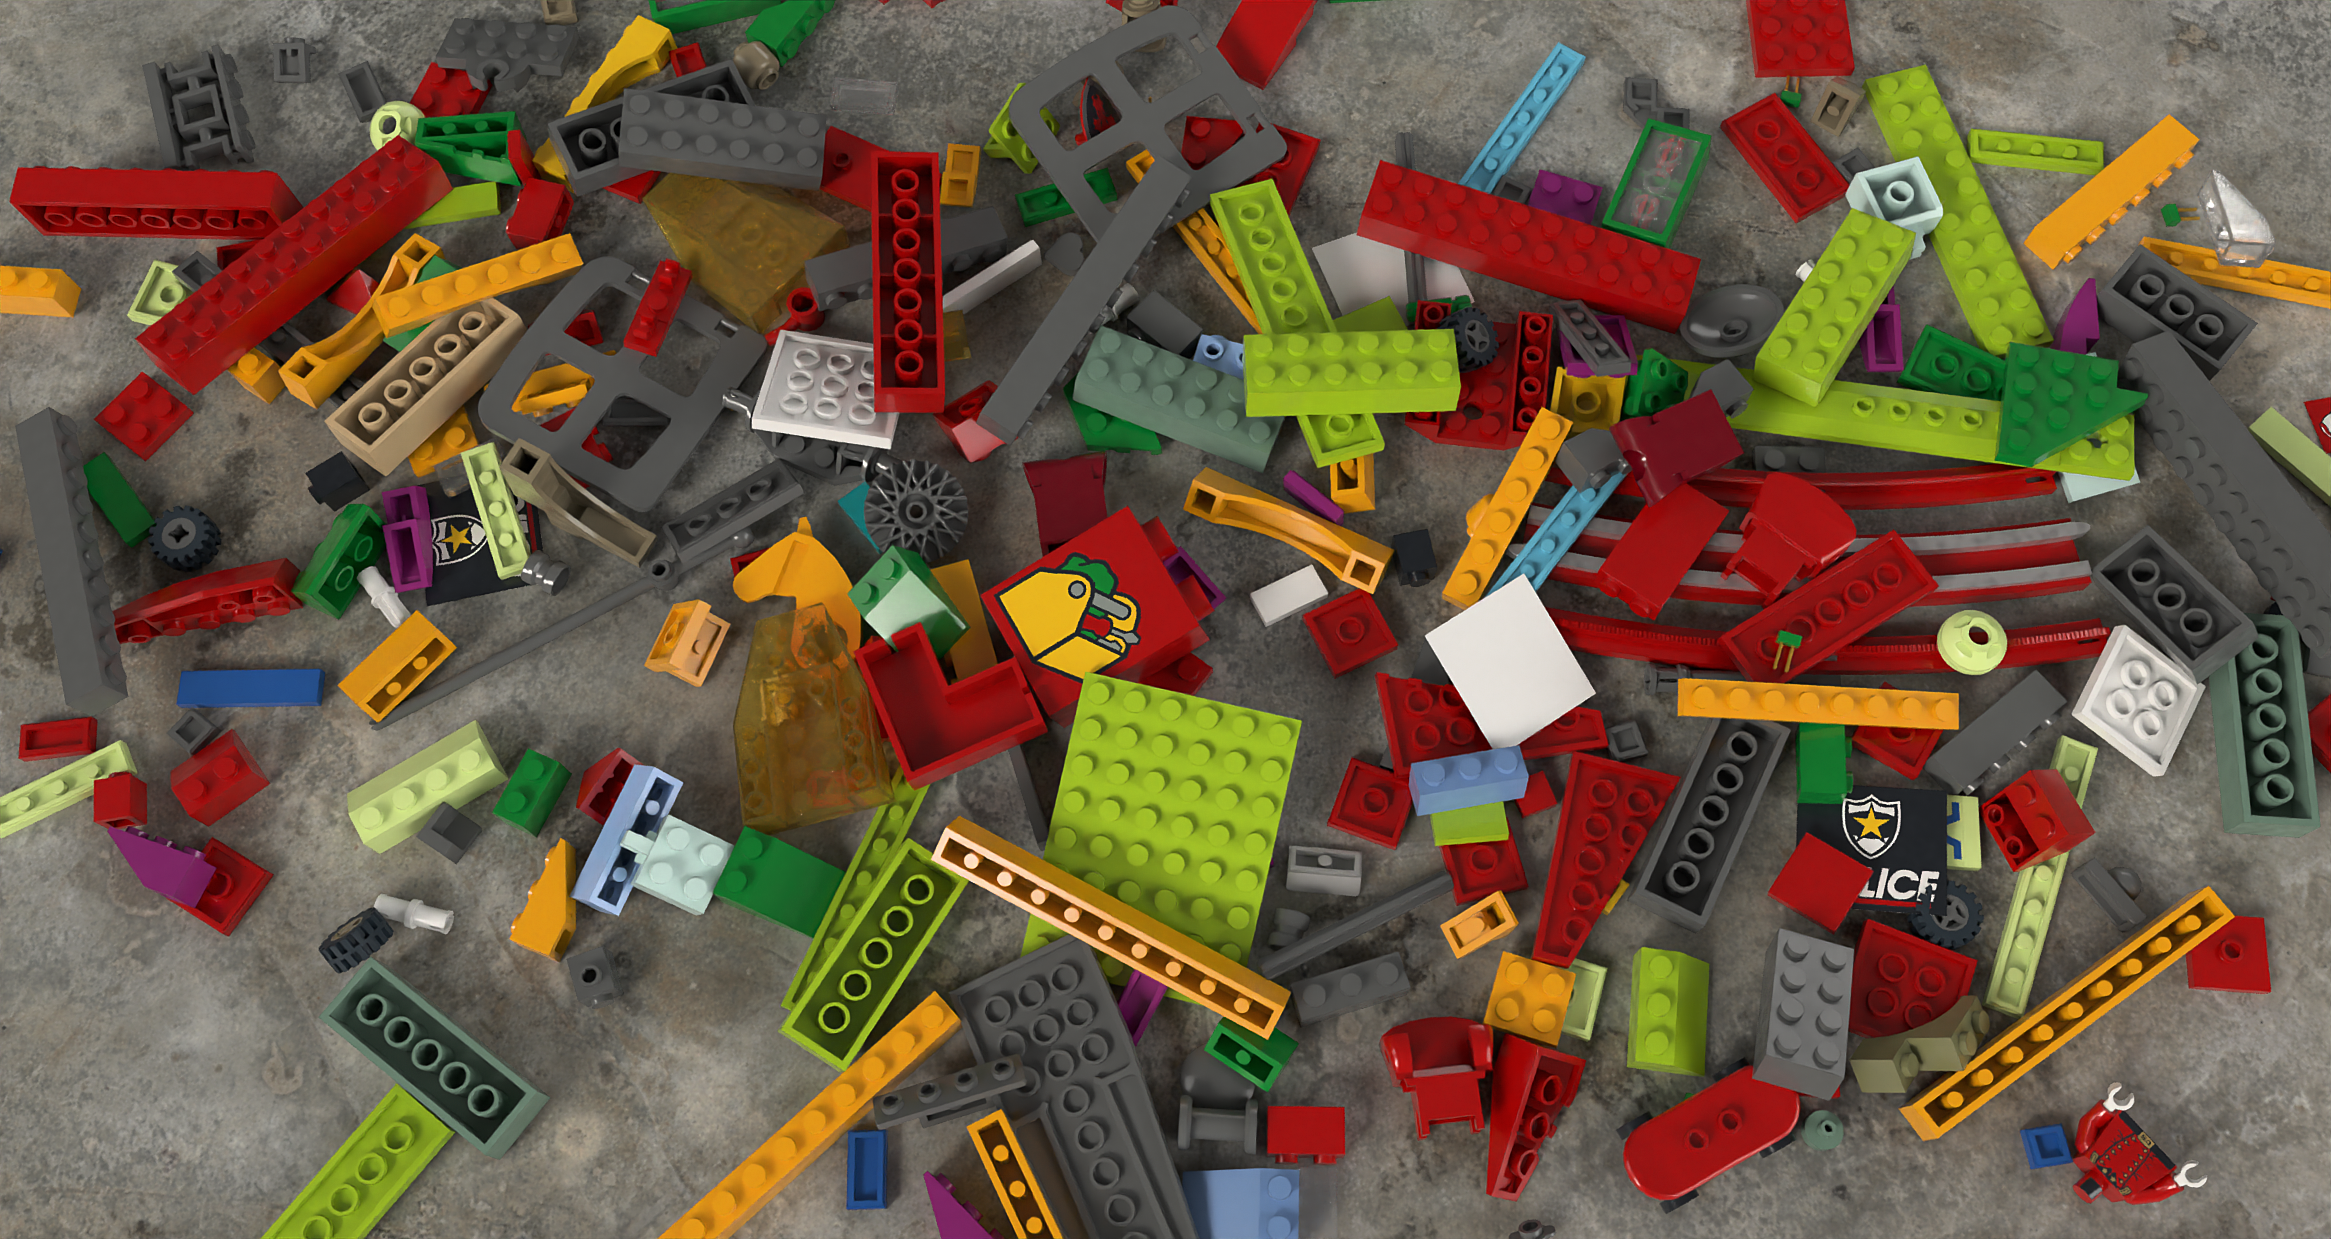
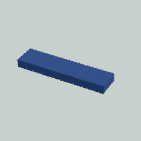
[176,669,325,708]

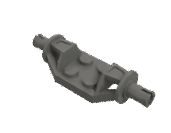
[722,386,902,486]

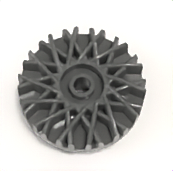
[864,459,968,563]

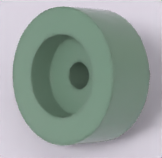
[1801,1110,1844,1151]

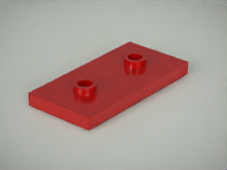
[819,126,943,212]

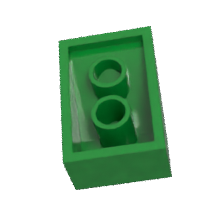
[847,545,971,660]
[712,826,846,939]

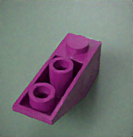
[107,826,217,908]
[923,1171,1006,1239]

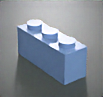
[1408,745,1529,816]

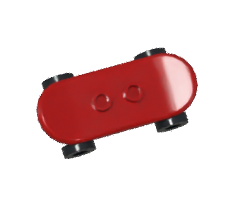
[1616,1057,1800,1214]

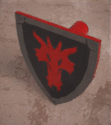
[1075,77,1134,147]

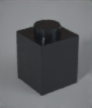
[305,451,370,512]
[1391,529,1437,587]

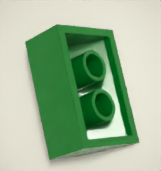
[290,504,386,620]

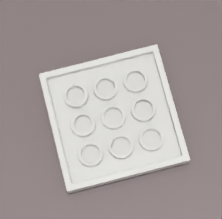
[752,330,900,449]

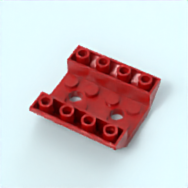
[1404,300,1553,451]

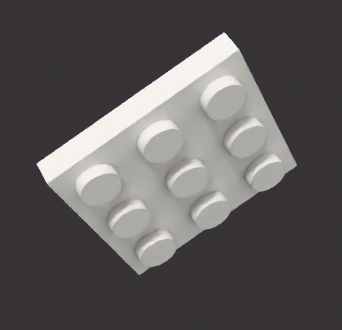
[2071,624,2206,777]

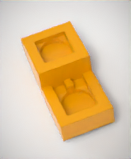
[940,143,982,208]

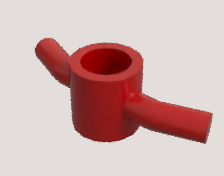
[764,287,825,347]

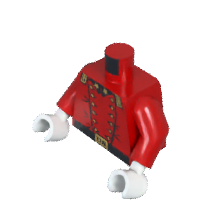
[2073,1082,2207,1205]

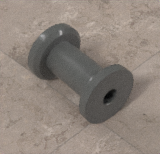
[1178,1095,1258,1155]

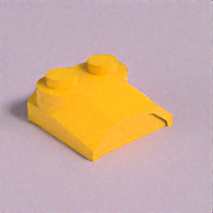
[1550,367,1626,440]

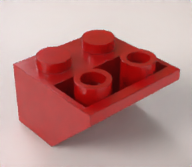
[1979,769,2096,872]

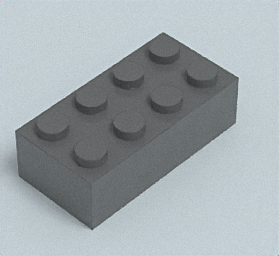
[2097,244,2258,381]
[2091,525,2259,685]
[1752,928,1854,1101]

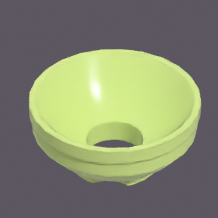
[370,101,425,150]
[1937,610,2007,675]

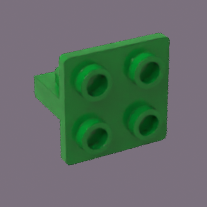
[1620,348,1688,422]

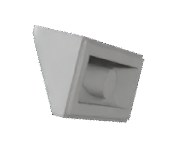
[1286,846,1362,896]

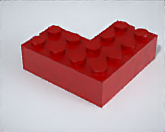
[853,622,1048,791]

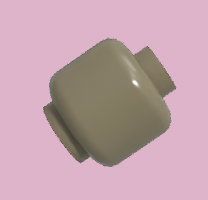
[733,41,780,90]

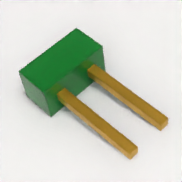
[1780,75,1802,108]
[2161,204,2200,227]
[1773,630,1802,673]

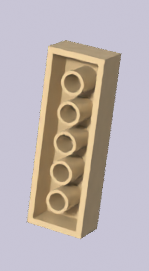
[324,297,527,476]

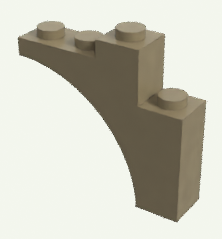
[499,438,658,568]

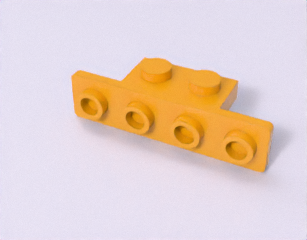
[484,350,617,417]

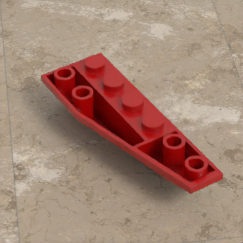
[112,558,303,644]

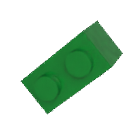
[1795,723,1853,804]
[492,748,572,838]
[1204,1017,1299,1092]

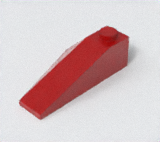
[1486,1033,1586,1202]

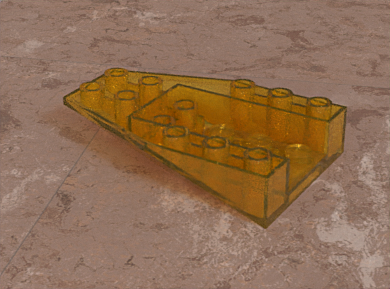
[642,173,850,334]
[733,602,896,835]

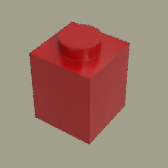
[94,772,147,829]

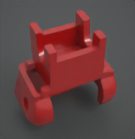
[1720,472,1857,609]
[1379,1016,1493,1141]

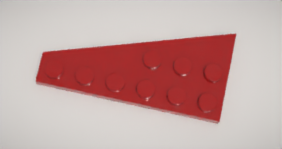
[1375,672,1609,779]
[1531,751,1681,969]

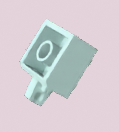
[1845,157,1943,260]
[620,815,735,916]

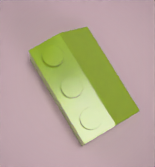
[1627,947,1710,1077]

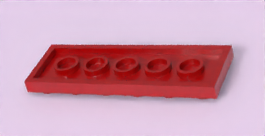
[1717,529,1939,684]

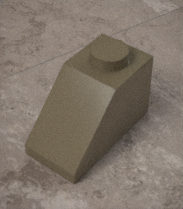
[1810,76,1866,137]

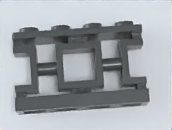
[142,44,256,171]

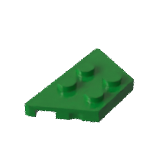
[1063,372,1162,455]

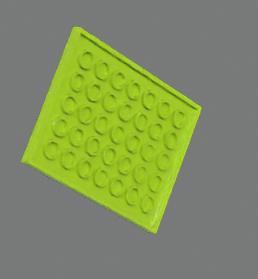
[1020,672,1302,1006]

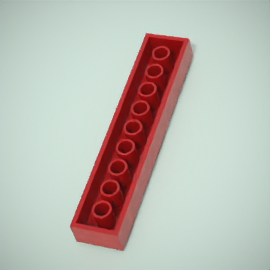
[135,135,453,396]
[1356,160,1701,334]

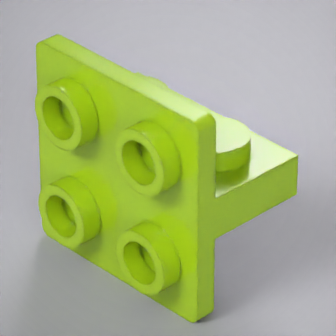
[983,83,1061,174]

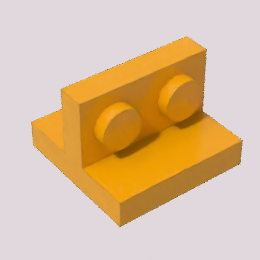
[644,599,731,687]

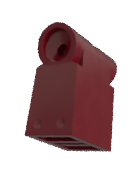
[1609,389,1744,508]
[1022,451,1108,557]

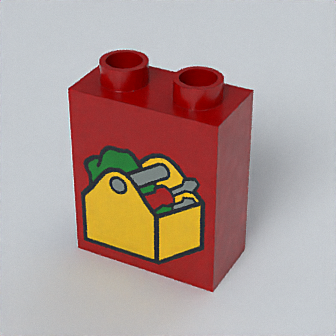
[980,506,1215,728]

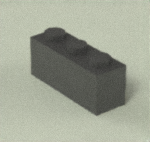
[1289,951,1411,1028]

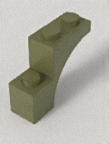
[1849,995,1990,1093]

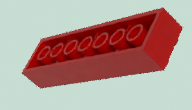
[871,151,945,413]
[9,166,304,240]

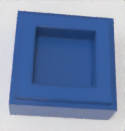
[2020,1123,2073,1170]

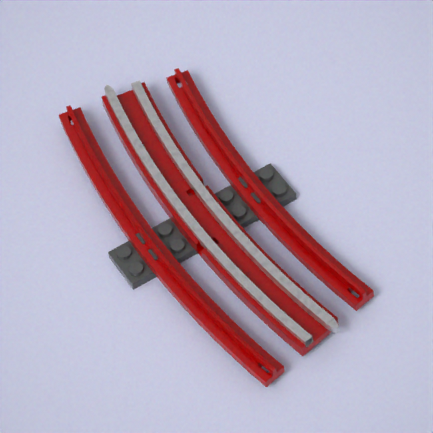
[1507,446,2111,687]

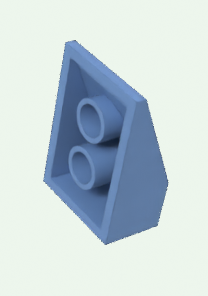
[1182,1168,1300,1239]

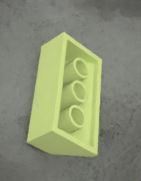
[347,720,509,854]

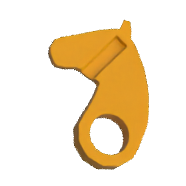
[733,517,863,679]

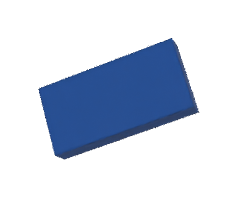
[846,1129,888,1210]

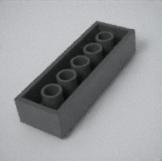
[547,59,755,197]
[619,88,826,191]
[1627,718,1791,934]

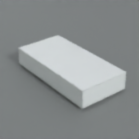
[1250,564,1328,627]

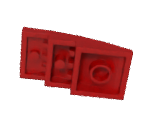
[1216,0,1318,90]

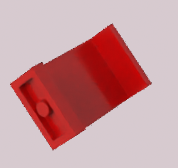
[1593,483,1730,621]

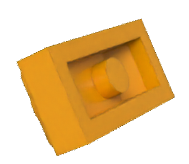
[1440,890,1519,959]

